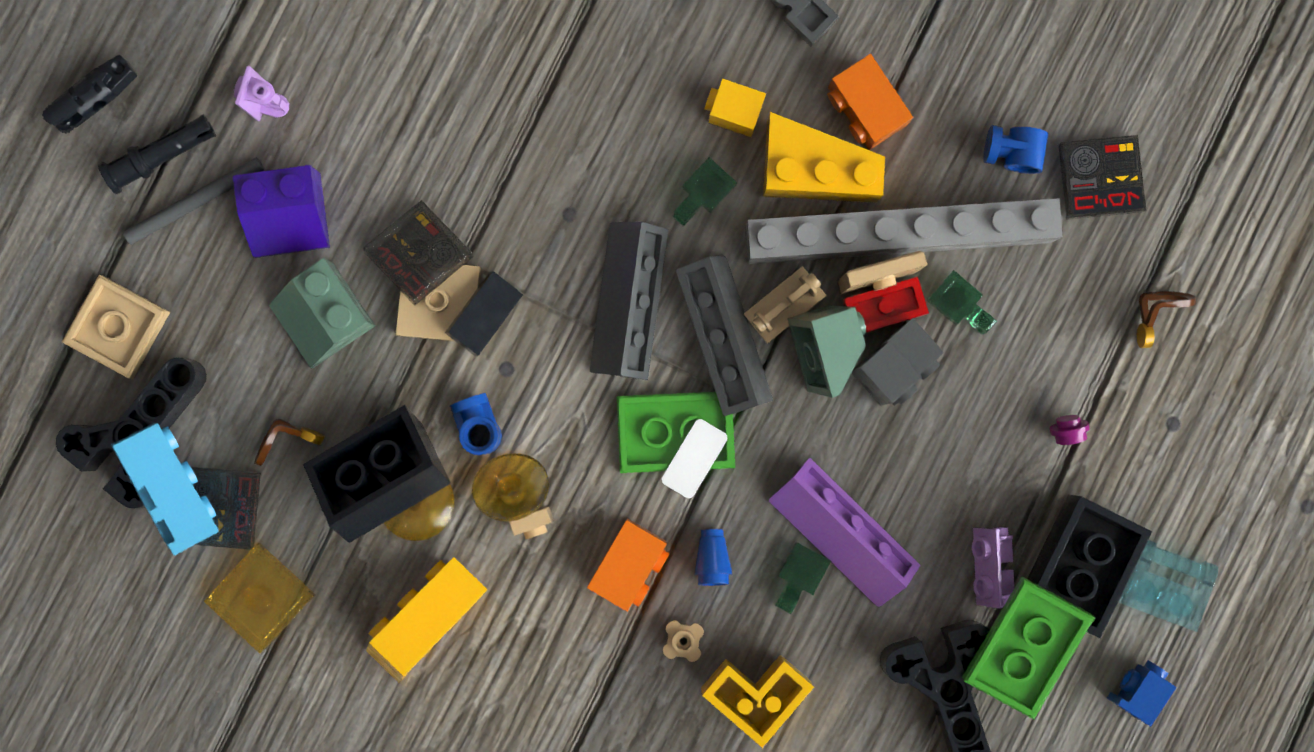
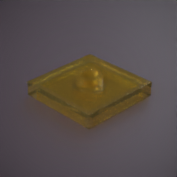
[204,543,316,654]

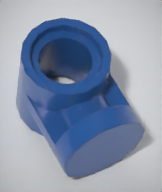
[983,125,1048,174]
[450,393,502,455]

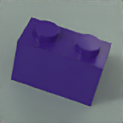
[233,165,330,258]

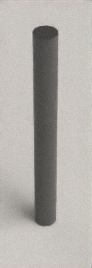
[123,157,265,245]

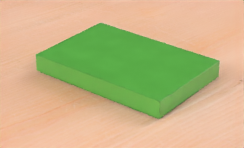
[617,392,735,473]
[962,576,1094,719]

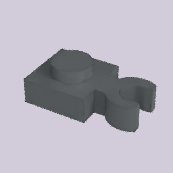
[771,0,839,47]

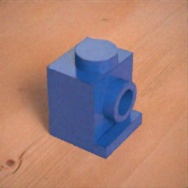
[1107,660,1177,727]

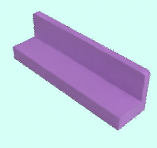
[769,458,921,607]

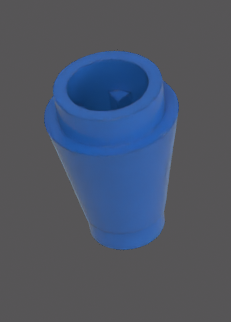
[694,529,733,586]

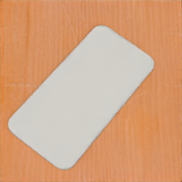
[662,419,727,498]

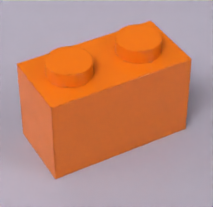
[828,53,914,150]
[587,518,670,612]

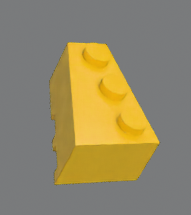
[763,112,885,203]
[366,557,488,683]

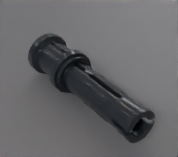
[98,114,216,195]

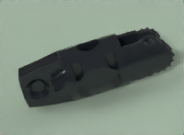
[42,55,137,134]

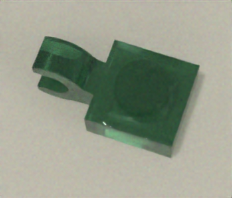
[673,157,737,226]
[927,270,997,335]
[775,542,831,614]

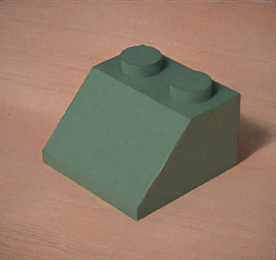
[269,258,376,369]
[787,305,866,398]

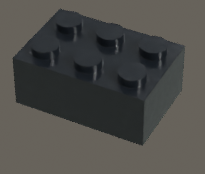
[303,405,451,543]
[1027,494,1152,639]

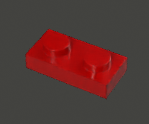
[842,277,929,333]

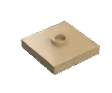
[838,251,928,294]
[396,259,481,342]
[62,275,170,379]

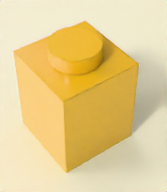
[704,78,766,137]

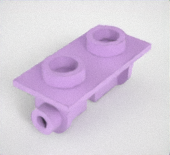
[234,66,289,122]
[972,527,1014,608]

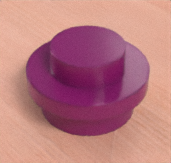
[1049,415,1090,445]

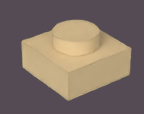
[509,507,554,539]

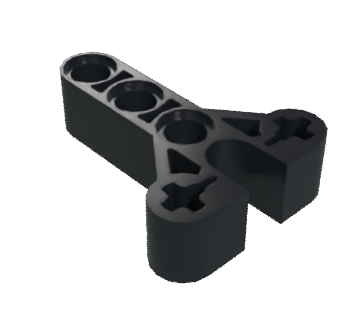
[55,358,207,509]
[879,620,991,752]

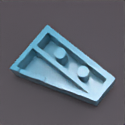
[111,423,219,556]

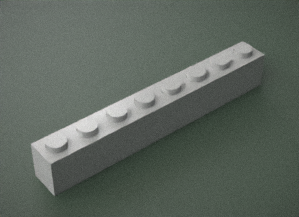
[745,198,1063,264]

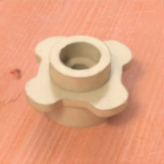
[663,620,704,662]

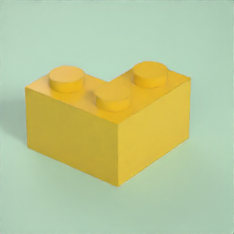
[701,655,814,748]

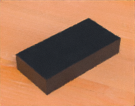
[445,271,523,356]

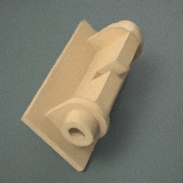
[743,266,827,344]

